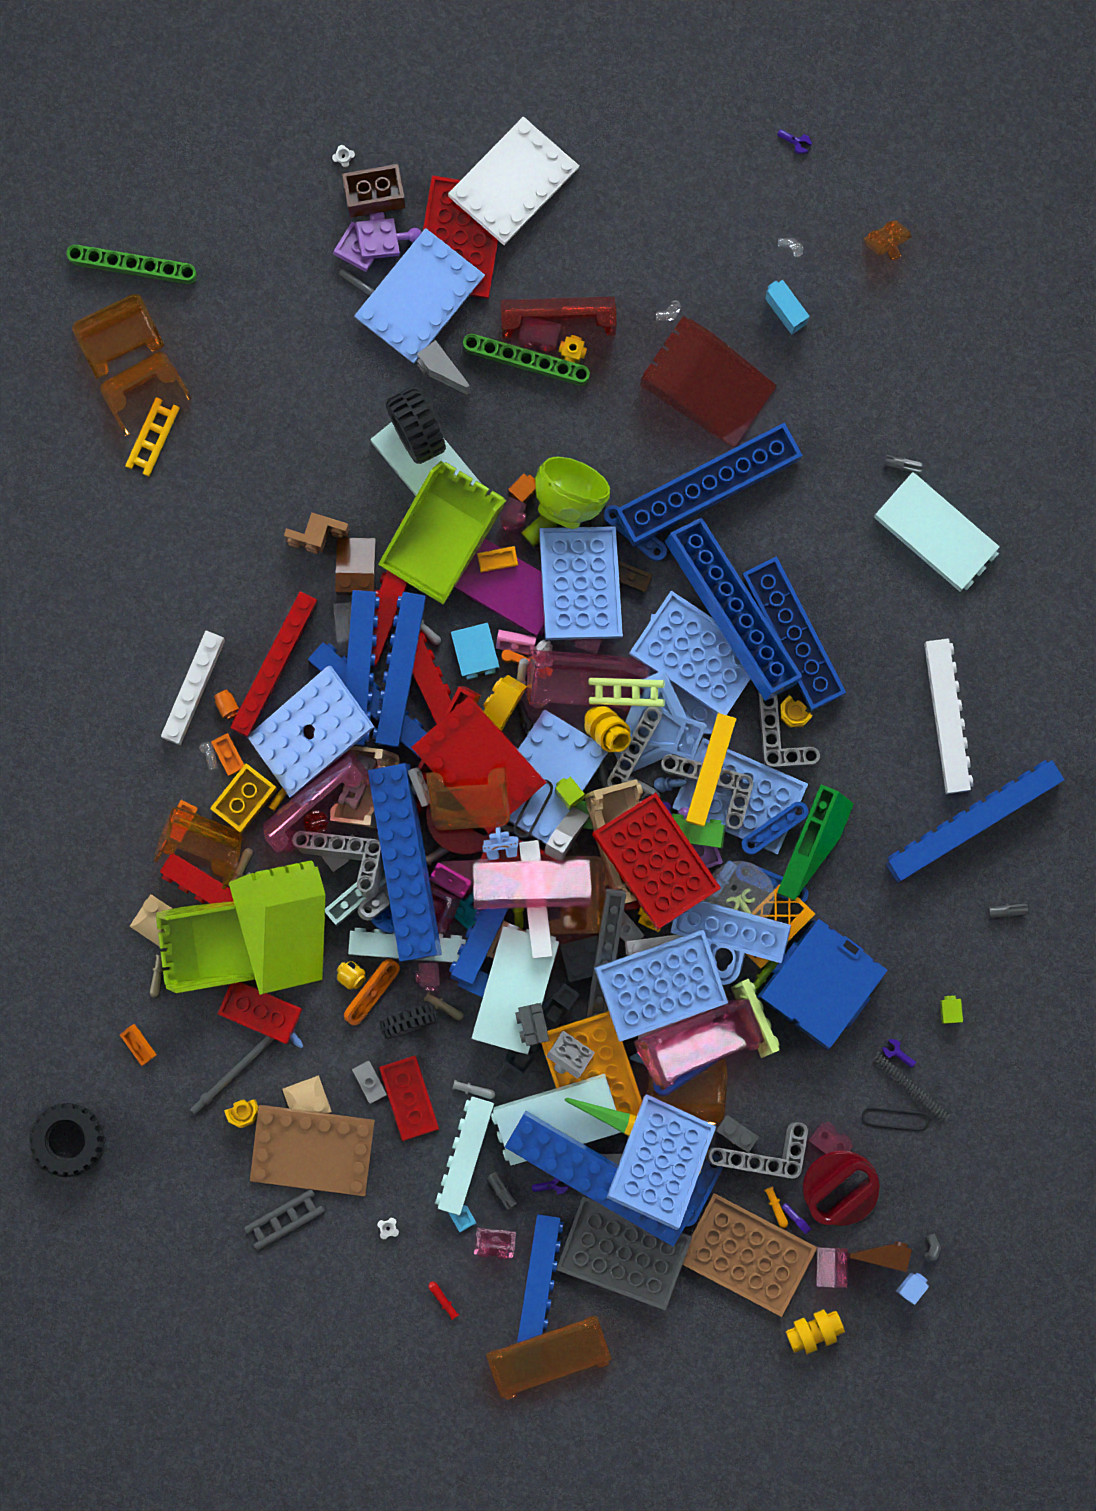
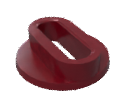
[426,784,503,854]
[802,1151,880,1226]

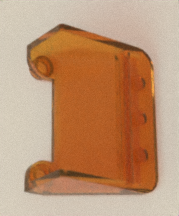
[72,294,165,379]
[426,768,510,830]
[549,856,605,936]
[647,1058,728,1124]

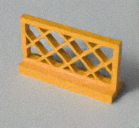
[745,883,815,969]

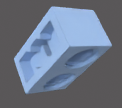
[896,1273,929,1305]

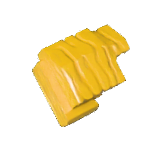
[780,695,812,728]
[224,1099,258,1128]

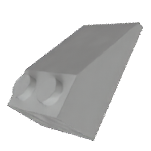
[417,340,470,395]

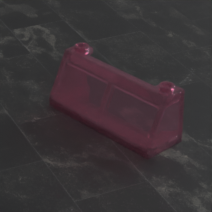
[526,649,649,715]
[262,750,370,854]
[473,856,591,910]
[634,998,765,1088]

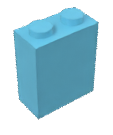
[765,280,810,335]
[451,623,499,680]

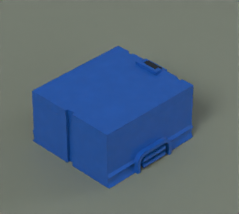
[757,919,887,1050]

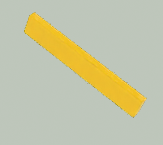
[685,713,736,827]

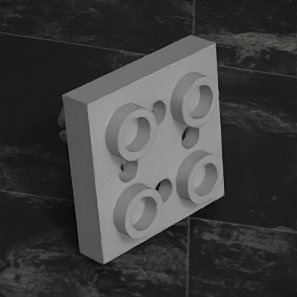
[546,1031,595,1079]

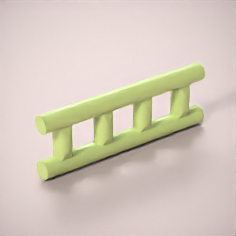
[589,678,665,707]

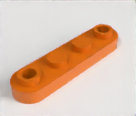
[344,959,400,1025]

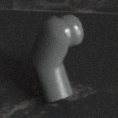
[924,1233,941,1263]

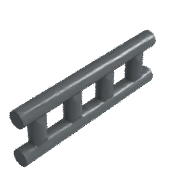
[244,1189,325,1251]

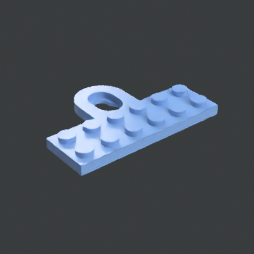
[670,901,791,985]

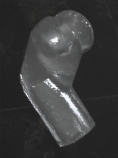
[778,238,804,257]
[656,300,681,321]
[199,741,218,770]

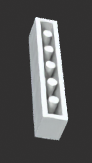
[161,631,225,746]

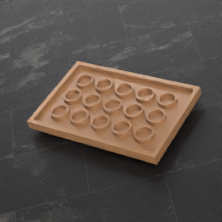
[250,1105,375,1196]
[683,1193,817,1317]

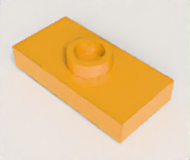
[477,546,518,573]

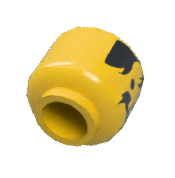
[337,961,366,990]

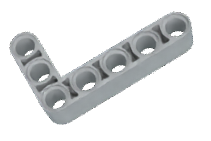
[758,691,820,768]
[607,706,663,802]
[661,755,753,831]
[292,831,384,898]
[706,1122,808,1178]

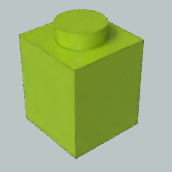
[555,776,585,810]
[940,996,963,1024]

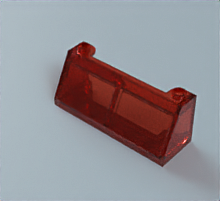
[501,297,617,339]

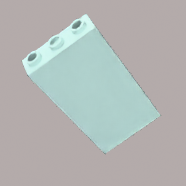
[371,422,488,496]
[874,472,999,592]
[472,924,559,1055]
[491,1074,621,1165]

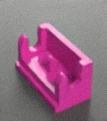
[429,862,472,898]

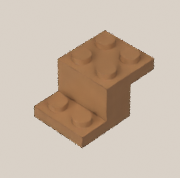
[284,512,350,554]

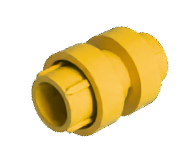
[584,706,631,752]
[786,1309,845,1354]

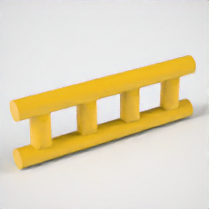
[125,397,180,477]

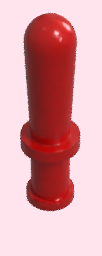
[428,1281,460,1320]

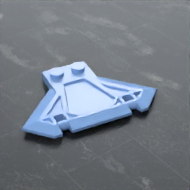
[614,670,706,772]

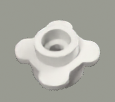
[332,145,355,167]
[534,640,553,659]
[377,1218,399,1239]

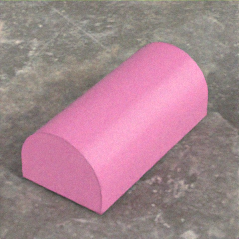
[496,630,537,656]

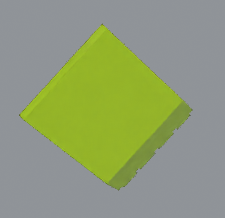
[378,461,506,604]
[229,860,325,995]
[156,901,255,993]

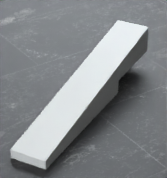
[519,840,553,958]

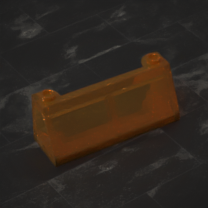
[486,1314,612,1400]

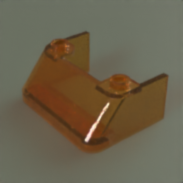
[100,352,192,436]
[154,807,242,890]

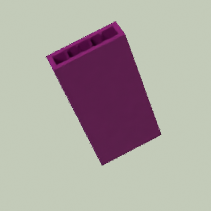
[454,539,545,637]

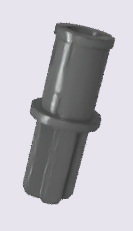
[884,454,923,473]
[989,903,1028,919]
[487,1172,517,1210]

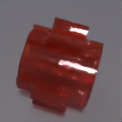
[303,810,328,833]

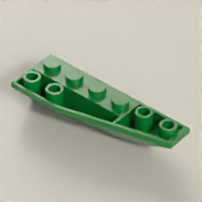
[777,784,854,901]

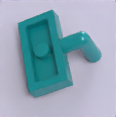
[441,887,483,929]

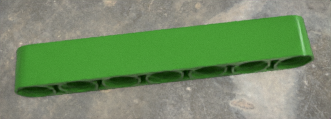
[67,245,197,284]
[463,334,590,386]

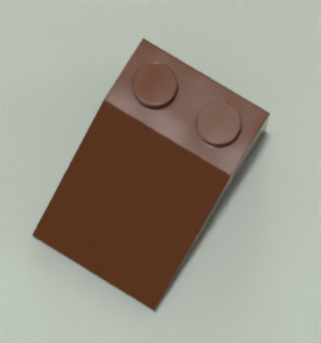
[335,538,376,595]
[847,1241,912,1272]

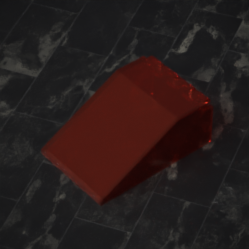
[640,316,777,448]

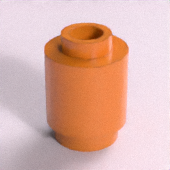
[214,690,240,719]

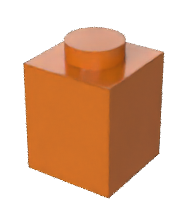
[508,474,536,505]

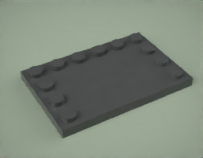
[556,1197,692,1311]

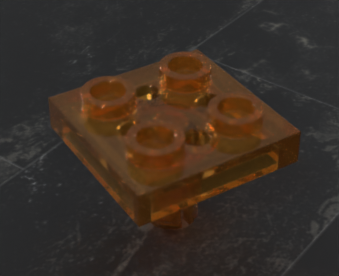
[863,220,912,260]

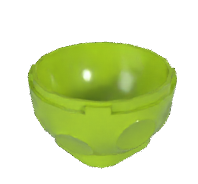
[535,457,610,529]

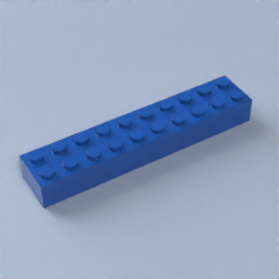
[615,423,803,547]
[665,517,802,701]
[885,760,1065,883]
[368,763,442,962]
[504,1111,694,1246]

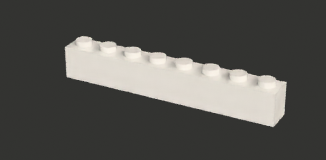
[924,639,973,795]

